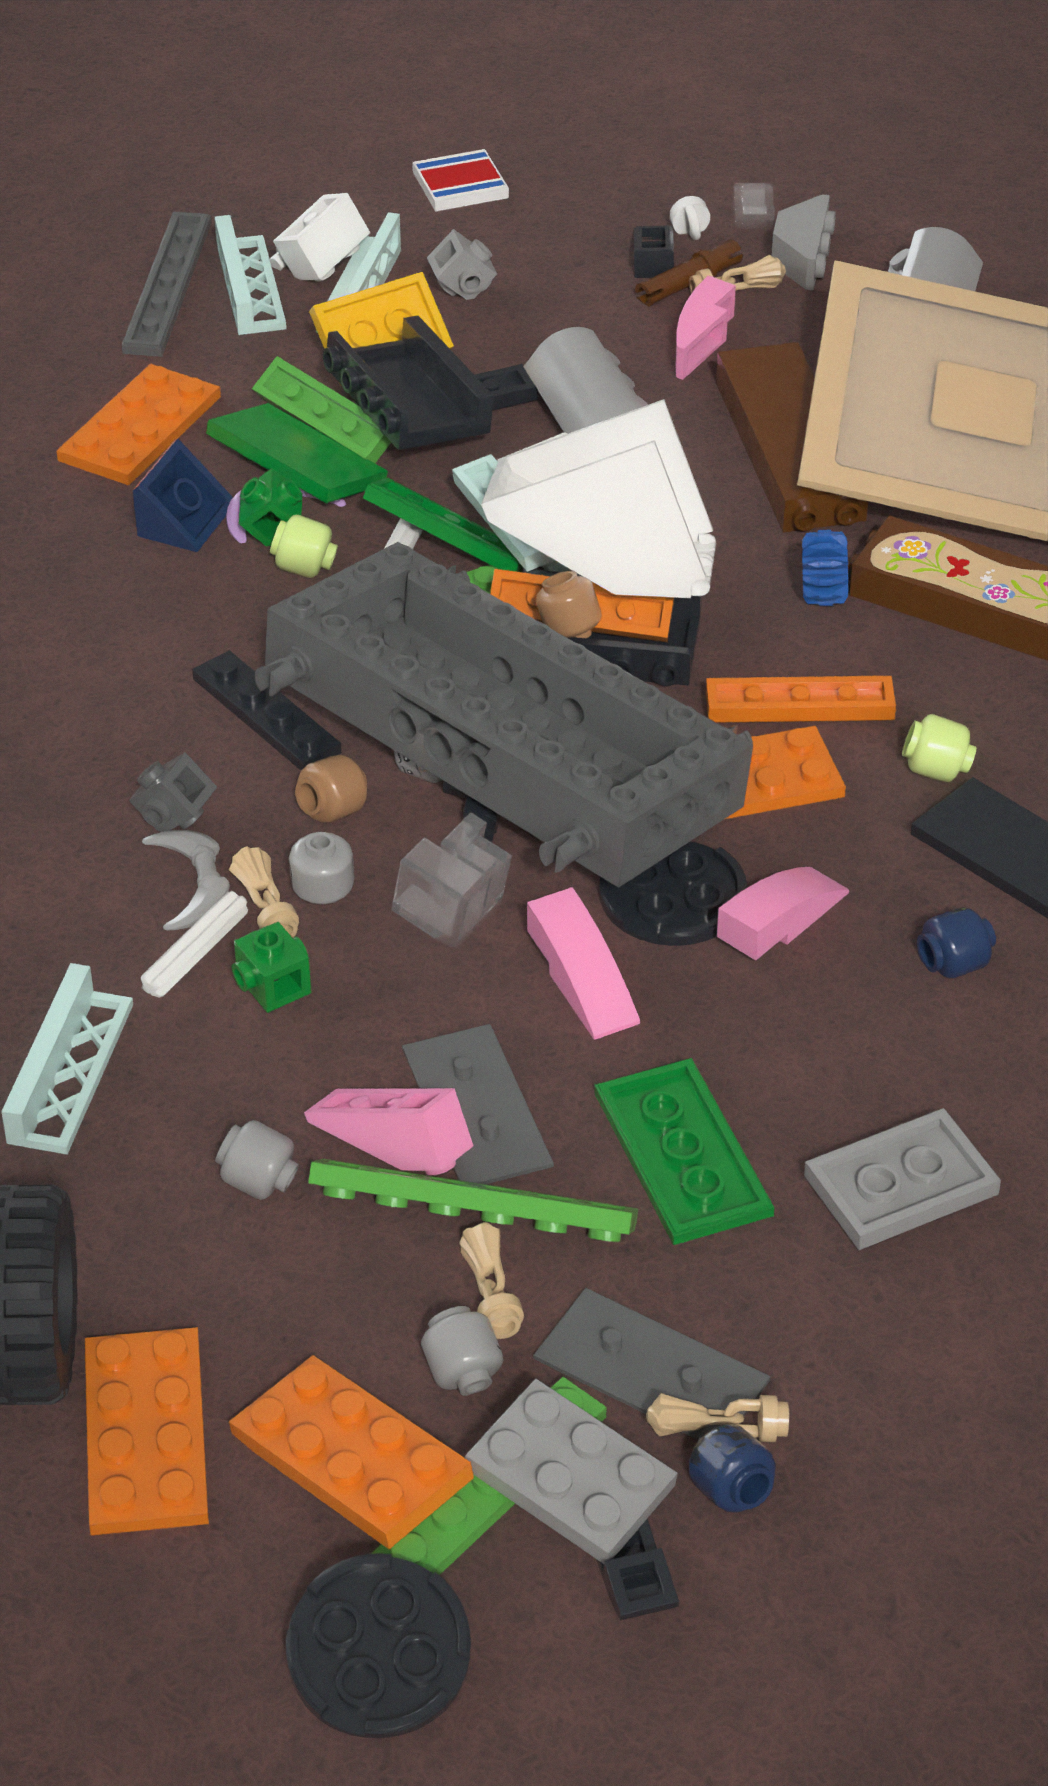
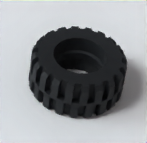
[0,1185,78,1405]

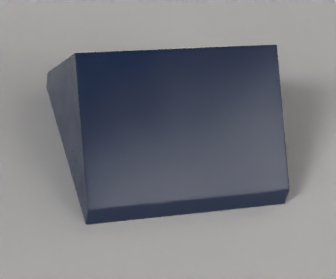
[133,438,233,552]

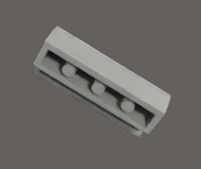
[888,227,983,291]
[523,327,648,434]

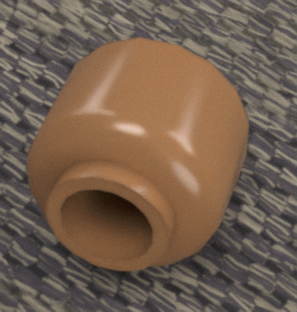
[536,571,602,638]
[295,755,367,823]

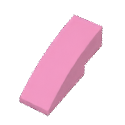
[675,275,736,380]
[717,867,849,960]
[527,887,640,1040]

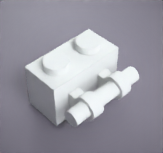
[269,193,370,282]

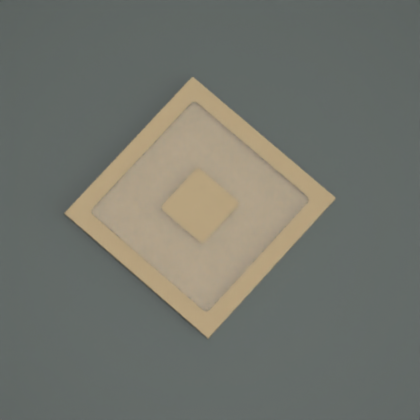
[797,260,1048,541]

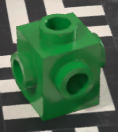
[239,468,303,546]
[232,921,311,1013]

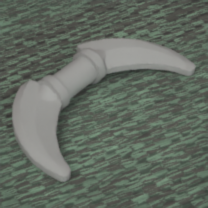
[142,830,230,931]

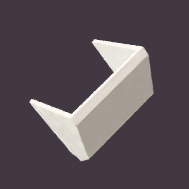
[481,399,716,598]

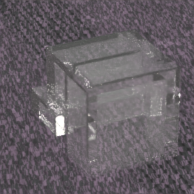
[391,813,512,949]

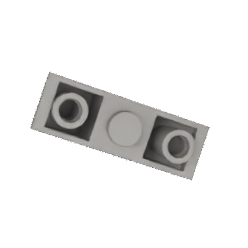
[772,194,836,290]

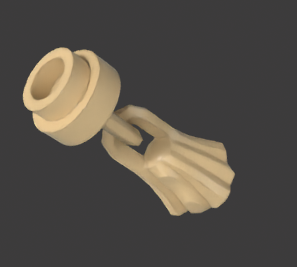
[689,255,786,294]
[229,846,299,937]
[459,1222,524,1339]
[646,1393,789,1442]

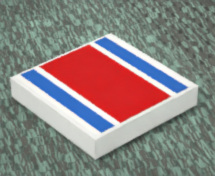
[412,149,509,211]

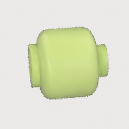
[270,515,338,578]
[902,714,976,782]

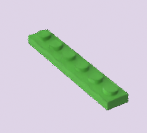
[308,1159,638,1242]
[371,1377,606,1575]

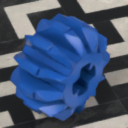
[802,530,848,606]

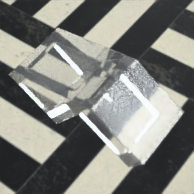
[733,183,775,229]

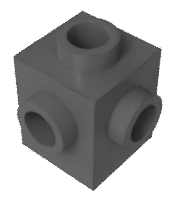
[129,752,217,832]

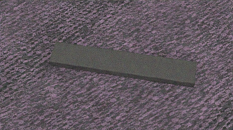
[122,212,212,357]

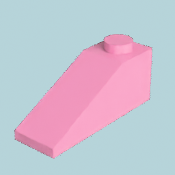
[304,1088,473,1175]

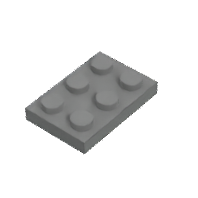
[804,1108,1001,1250]
[465,1379,678,1564]

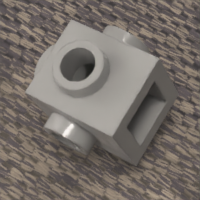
[427,229,497,300]

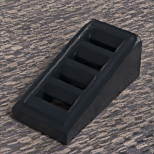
[634,225,674,278]

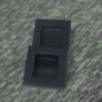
[596,1519,679,1621]

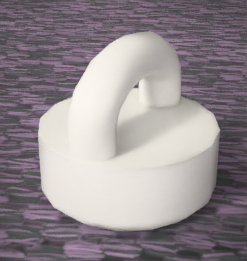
[669,196,710,240]

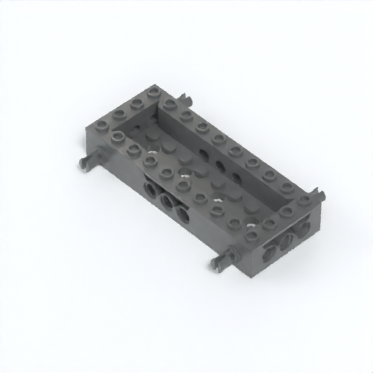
[255,542,754,887]

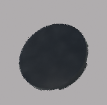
[599,841,747,946]
[286,1553,471,1738]

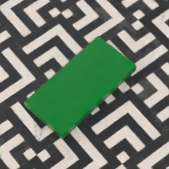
[206,403,388,503]
[594,1058,774,1245]

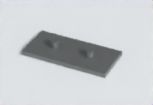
[402,1024,554,1184]
[533,1288,771,1440]

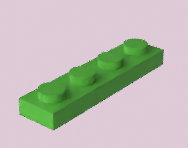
[252,356,391,463]

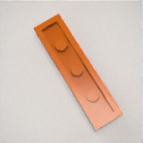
[490,569,674,642]
[706,676,896,723]

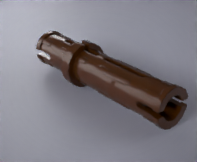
[635,239,743,307]

